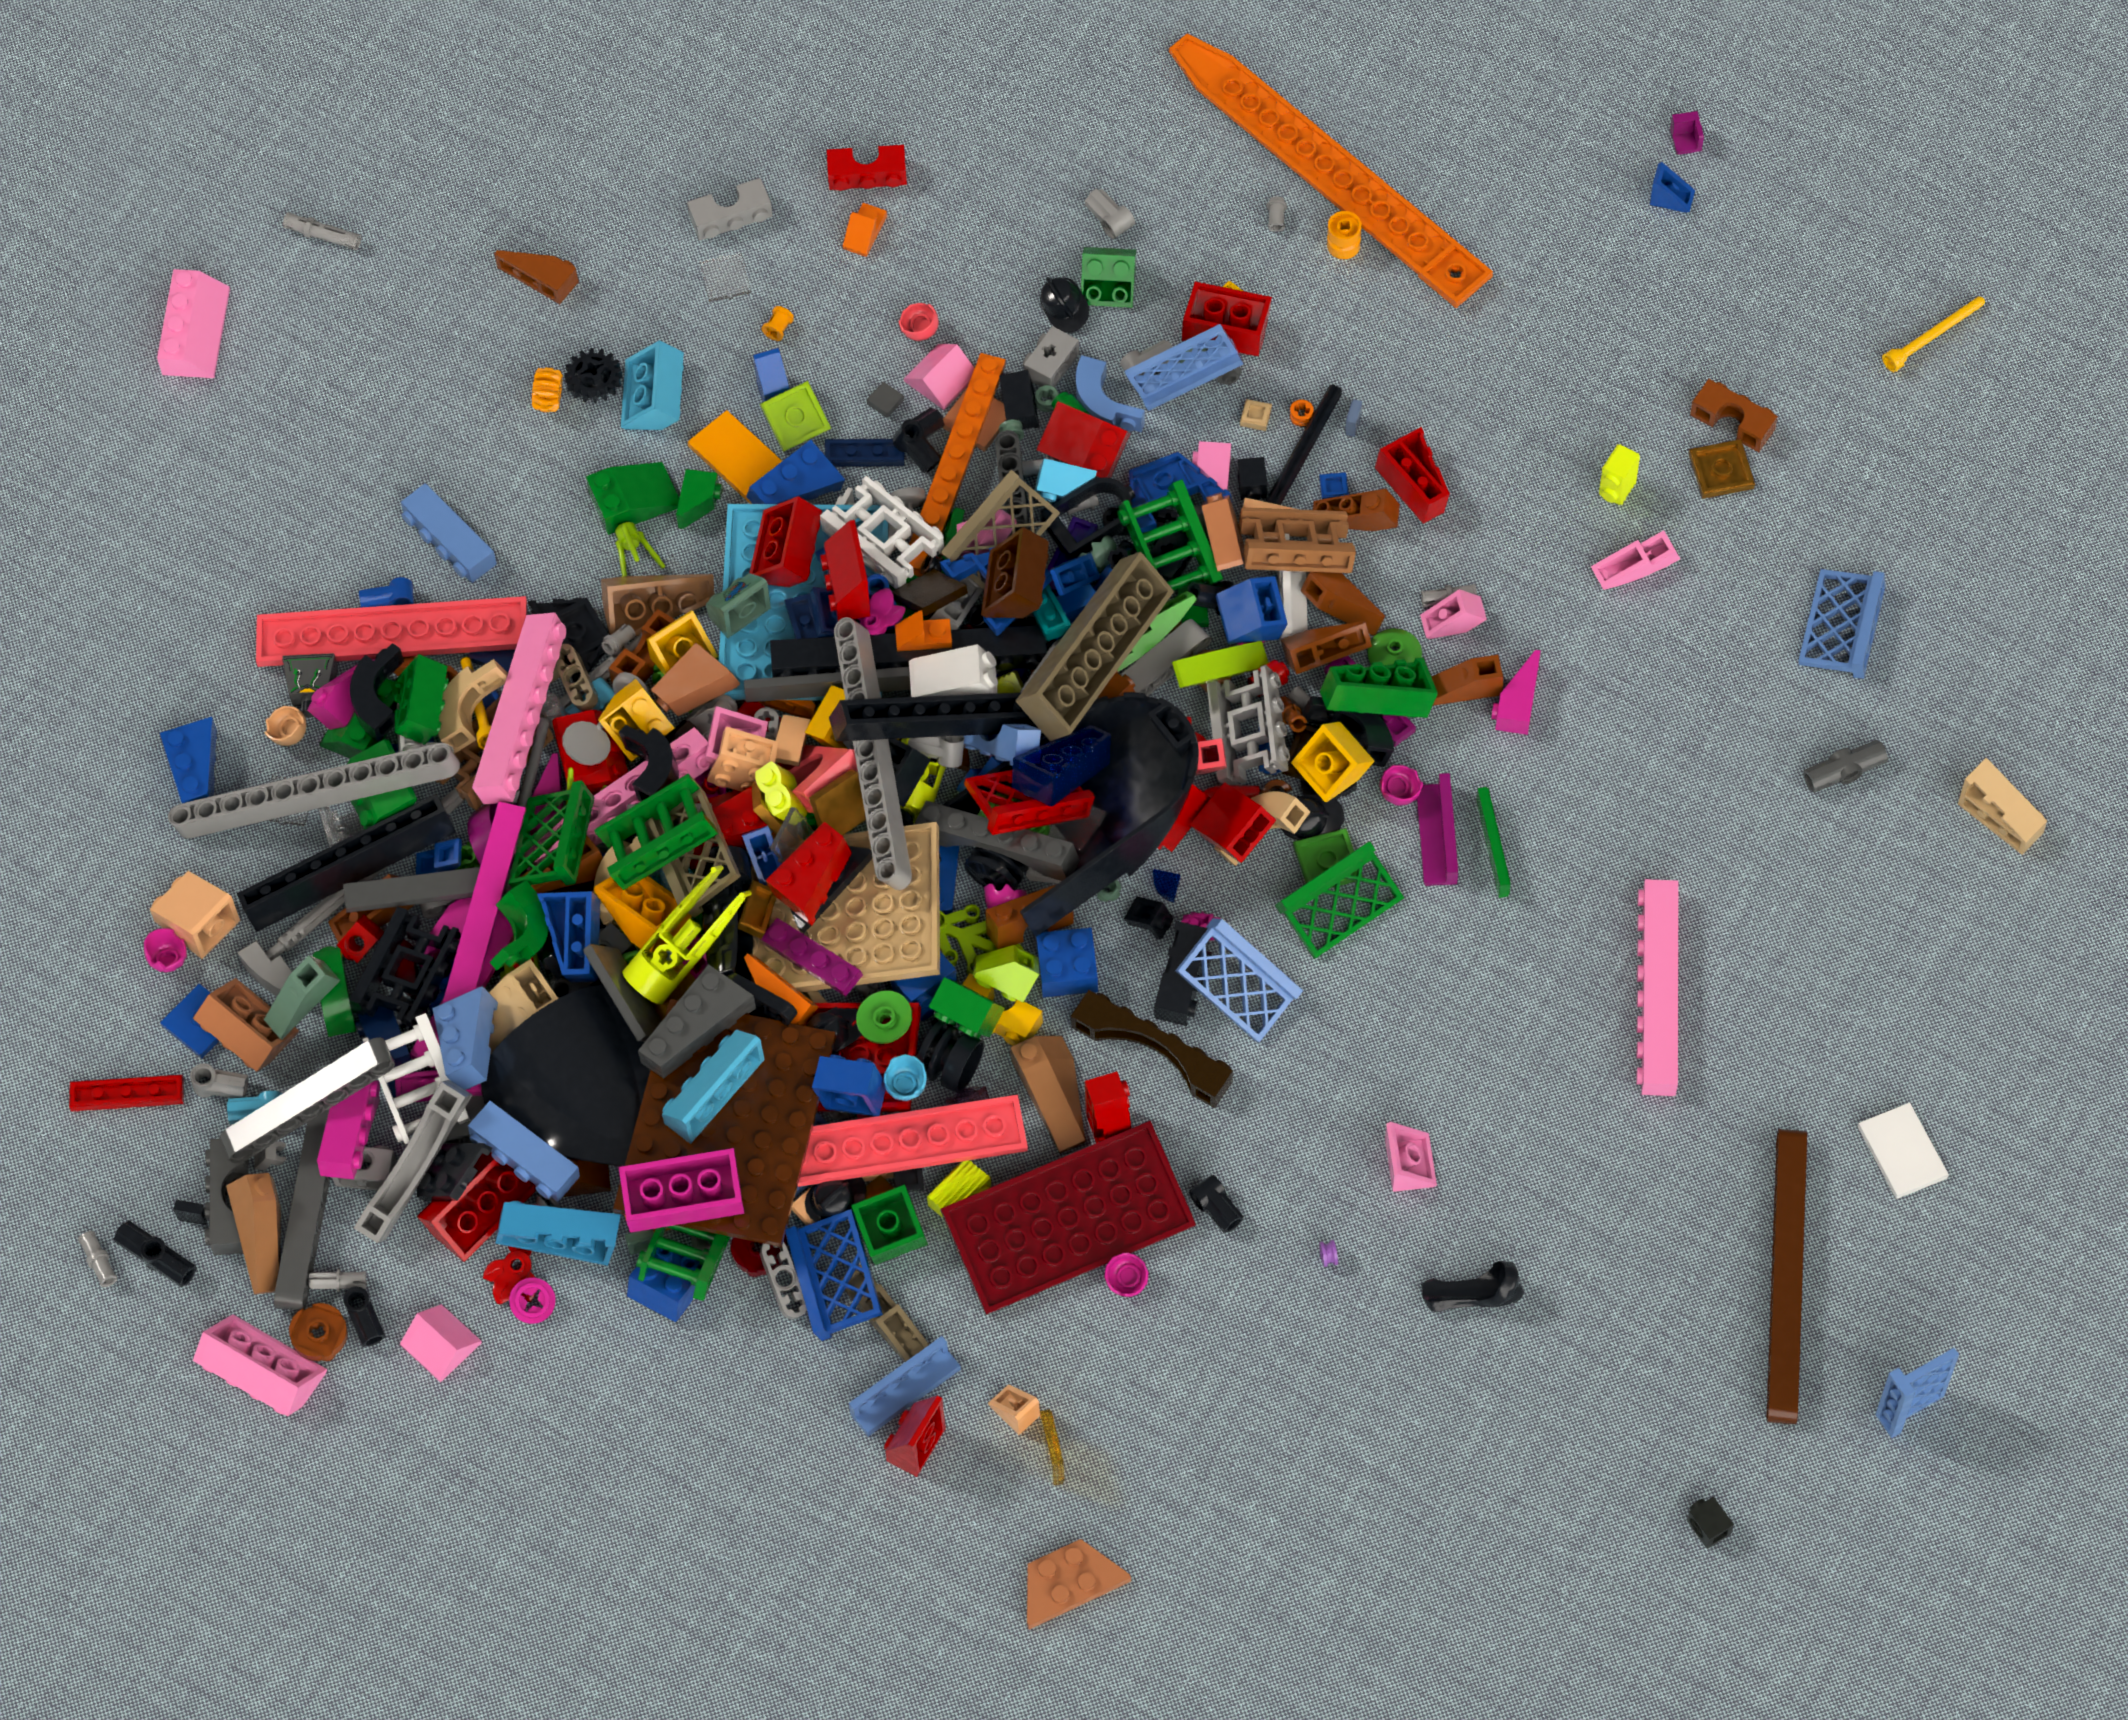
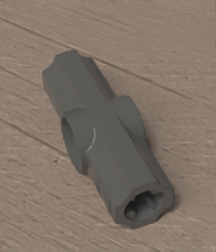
[1803,740,1888,793]

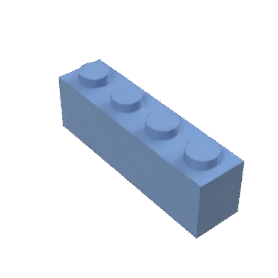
[401,483,497,583]
[468,1101,580,1202]

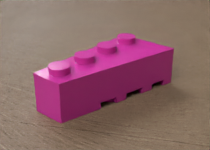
[317,1080,380,1180]

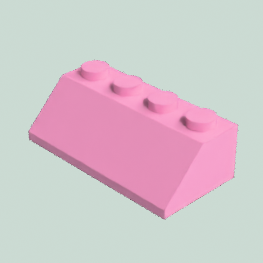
[157,269,230,378]
[193,1314,327,1416]

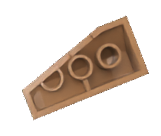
[601,574,715,636]
[1010,1036,1085,1154]
[226,1173,281,1295]

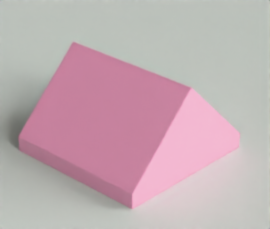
[904,344,975,410]
[705,706,768,765]
[1385,1122,1437,1192]
[400,1304,482,1382]

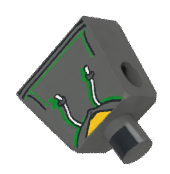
[282,653,338,718]

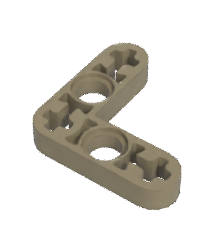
[550,644,598,712]

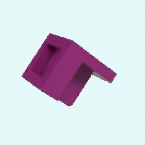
[1670,111,1704,155]

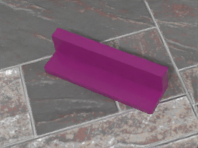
[1417,773,1458,886]

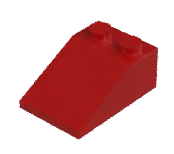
[1036,401,1131,478]
[884,1395,946,1477]

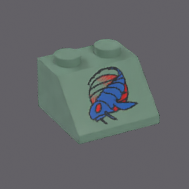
[706,573,771,638]

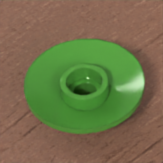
[1367,628,1422,665]
[856,991,912,1044]

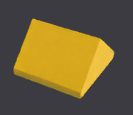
[647,610,718,675]

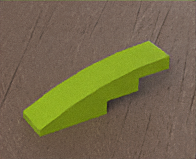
[1172,641,1269,688]

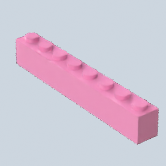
[472,613,566,804]
[1636,879,1678,1096]

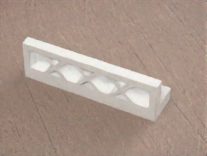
[1278,534,1308,644]

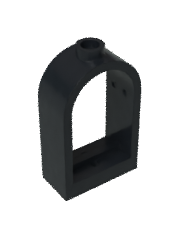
[1040,477,1136,561]

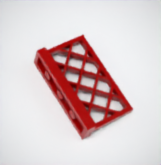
[964,761,1095,835]

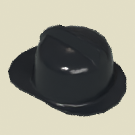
[1040,277,1090,333]
[1280,794,1344,840]
[806,1007,862,1055]
[805,1177,867,1222]

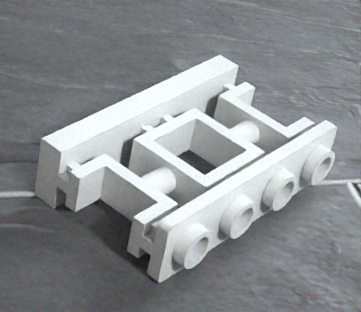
[820,476,944,589]

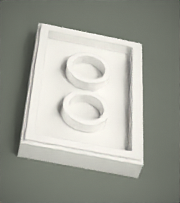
[1858,1103,1949,1199]

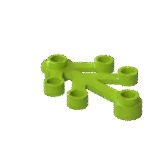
[940,904,1023,975]

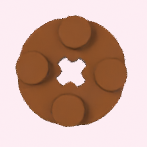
[289,1303,348,1362]

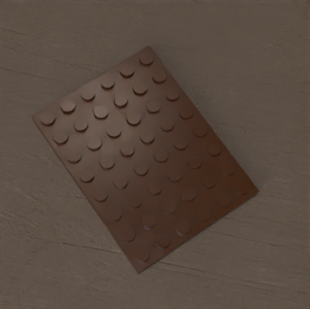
[613,999,836,1247]

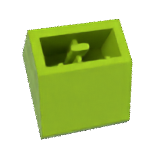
[973,945,1039,1002]

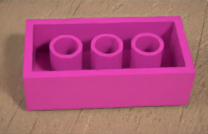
[619,1148,744,1233]

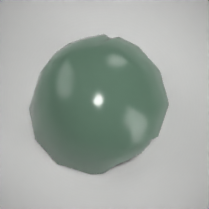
[1079,535,1117,573]

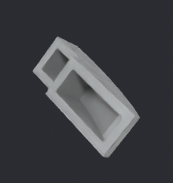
[237,941,292,997]

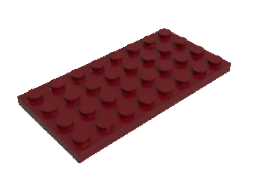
[940,1121,1196,1315]

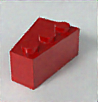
[1375,427,1450,524]
[689,786,768,870]
[766,822,852,926]

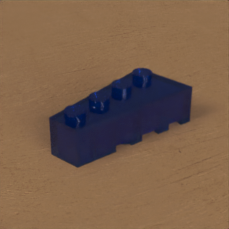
[1012,725,1111,807]

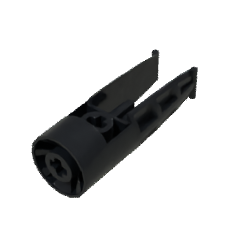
[700,845,753,981]

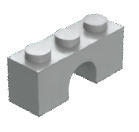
[687,178,773,241]

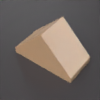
[988,1384,1040,1435]

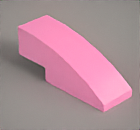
[1591,530,1680,590]

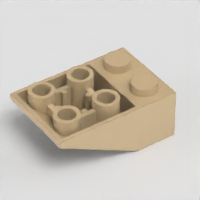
[489,959,559,1053]

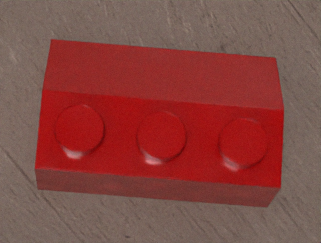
[1182,281,1272,357]
[749,496,822,588]
[820,520,871,621]
[552,709,628,796]

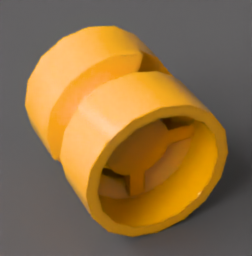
[1327,211,1362,259]

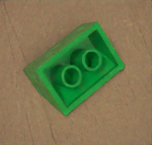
[320,679,399,759]
[347,739,417,829]

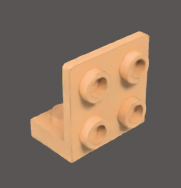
[707,726,779,792]

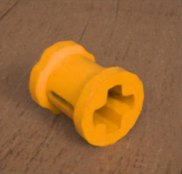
[761,306,794,341]

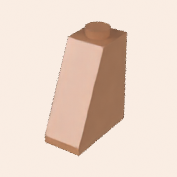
[1201,493,1245,571]
[651,643,740,716]

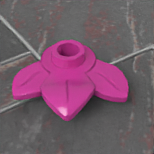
[858,588,906,635]

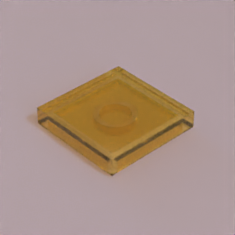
[1040,1409,1065,1485]

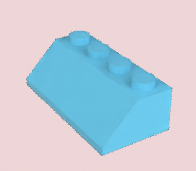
[662,1029,765,1144]

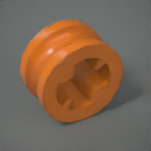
[1290,399,1314,427]

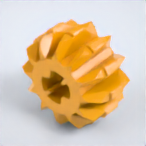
[531,367,563,413]

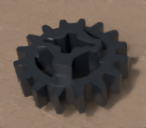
[564,348,623,403]

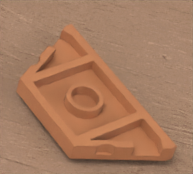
[1027,1539,1131,1630]

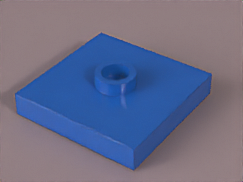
[160,984,219,1059]

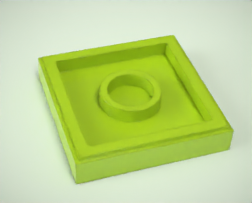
[759,381,831,452]

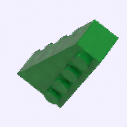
[1320,657,1438,718]

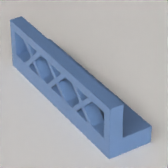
[849,1336,961,1437]

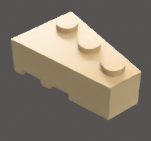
[1958,758,2047,855]

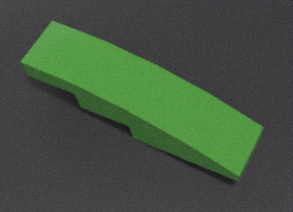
[1117,591,1197,672]

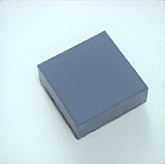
[1345,399,1362,437]

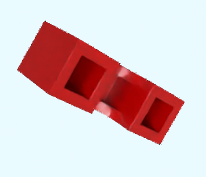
[826,145,907,191]

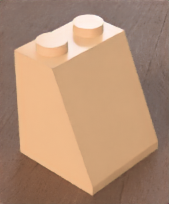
[150,871,240,959]

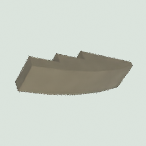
[840,1264,929,1362]

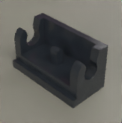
[1000,369,1040,430]

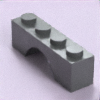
[205,1139,249,1255]

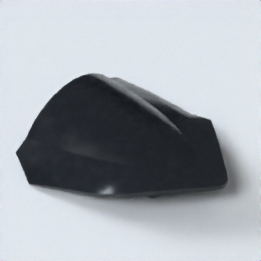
[481,983,650,1167]

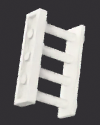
[362,1013,470,1146]

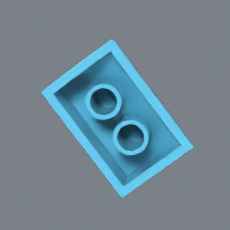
[621,340,684,430]
[1034,458,1097,505]

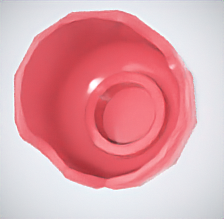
[898,303,939,341]

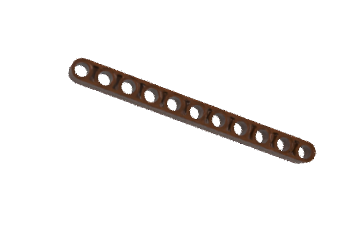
[1766,1129,1807,1425]

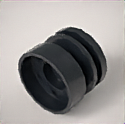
[964,847,1030,891]
[917,1020,985,1094]

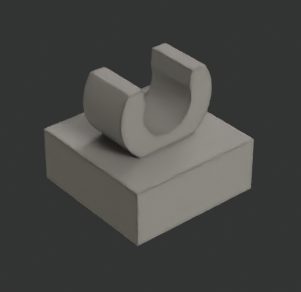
[254,1141,286,1171]

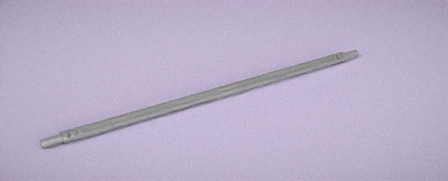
[265,633,642,961]

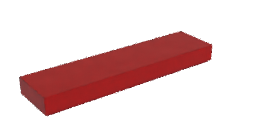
[69,1075,184,1112]

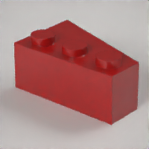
[1085,1071,1131,1143]

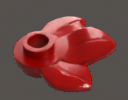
[483,1251,536,1305]

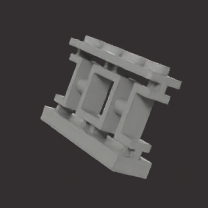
[1207,665,1290,785]

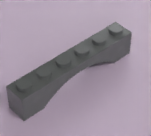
[915,800,1080,881]

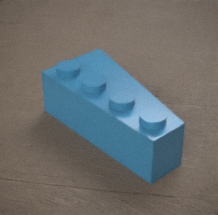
[495,1201,621,1266]

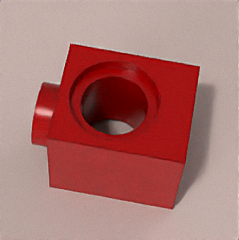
[336,915,384,964]

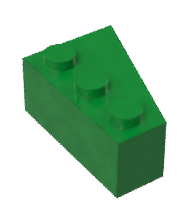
[394,654,449,745]

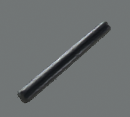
[1265,384,1342,505]

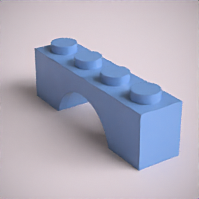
[964,724,1041,767]

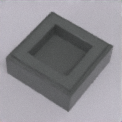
[866,381,904,418]

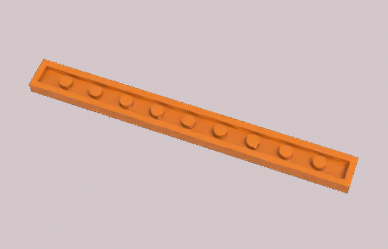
[909,353,1006,577]

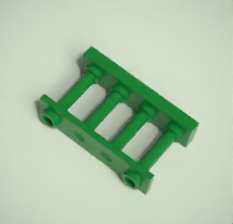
[1118,479,1223,591]
[594,773,718,890]
[636,1225,730,1301]

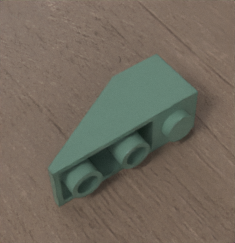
[264,955,341,1040]

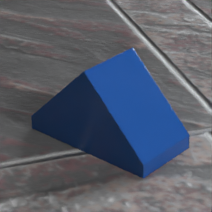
[1650,162,1695,213]
[742,825,782,885]

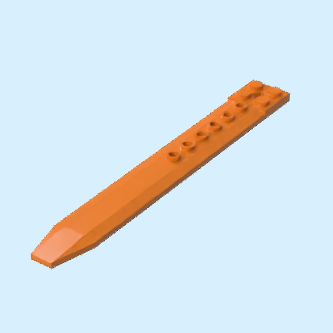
[1169,33,1493,308]

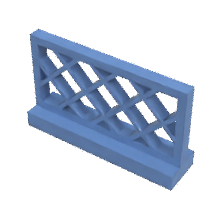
[1125,324,1243,411]
[1798,569,1886,679]
[1175,918,1303,1043]
[1875,1348,1959,1438]

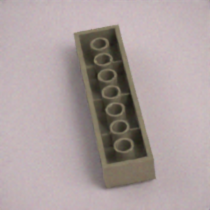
[1016,552,1174,741]

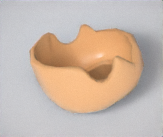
[264,706,306,747]

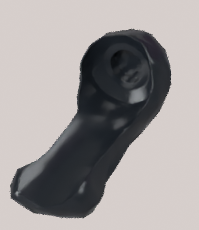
[1421,1260,1524,1313]

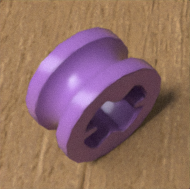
[1319,1240,1338,1267]

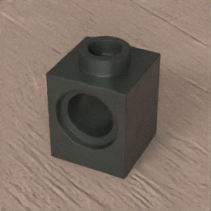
[1687,1496,1734,1549]

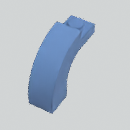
[1076,355,1145,432]

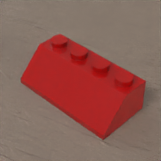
[417,1152,537,1262]

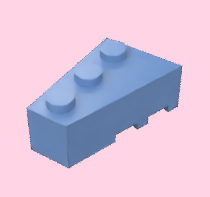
[432,986,498,1090]

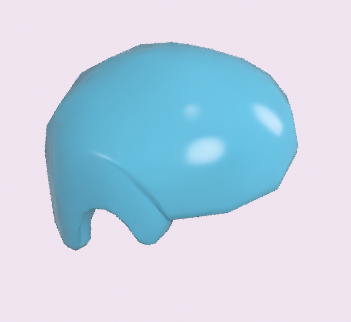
[883,1054,927,1101]

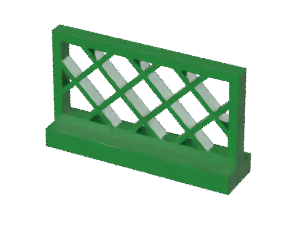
[508,780,595,889]
[1275,841,1404,959]

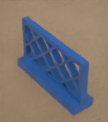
[786,1209,883,1341]

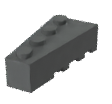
[638,964,756,1079]

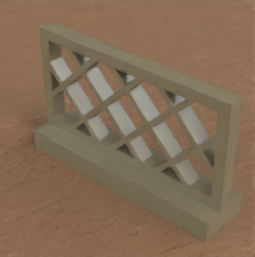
[940,470,1060,590]
[645,789,741,917]

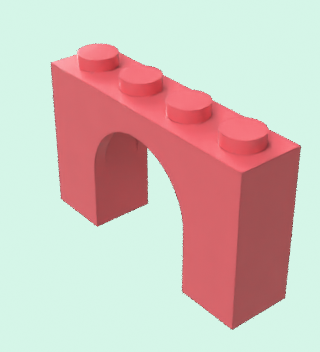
[782,745,858,813]

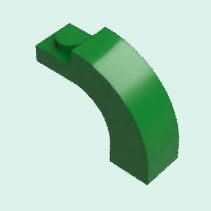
[490,880,548,971]
[313,946,356,1037]

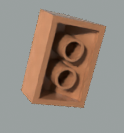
[193,978,299,1072]

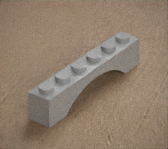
[354,1080,472,1243]

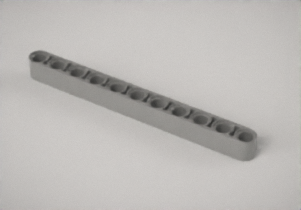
[834,617,912,890]
[168,743,460,839]

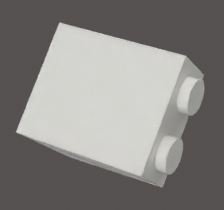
[909,644,998,697]

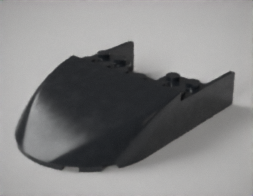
[943,692,1199,936]

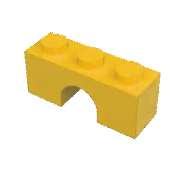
[962,973,1043,1046]

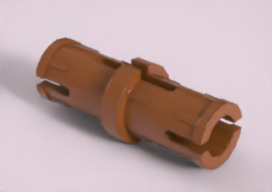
[1280,696,1307,732]

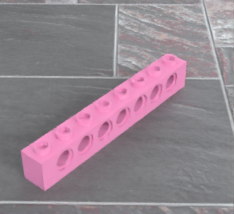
[514,727,713,872]

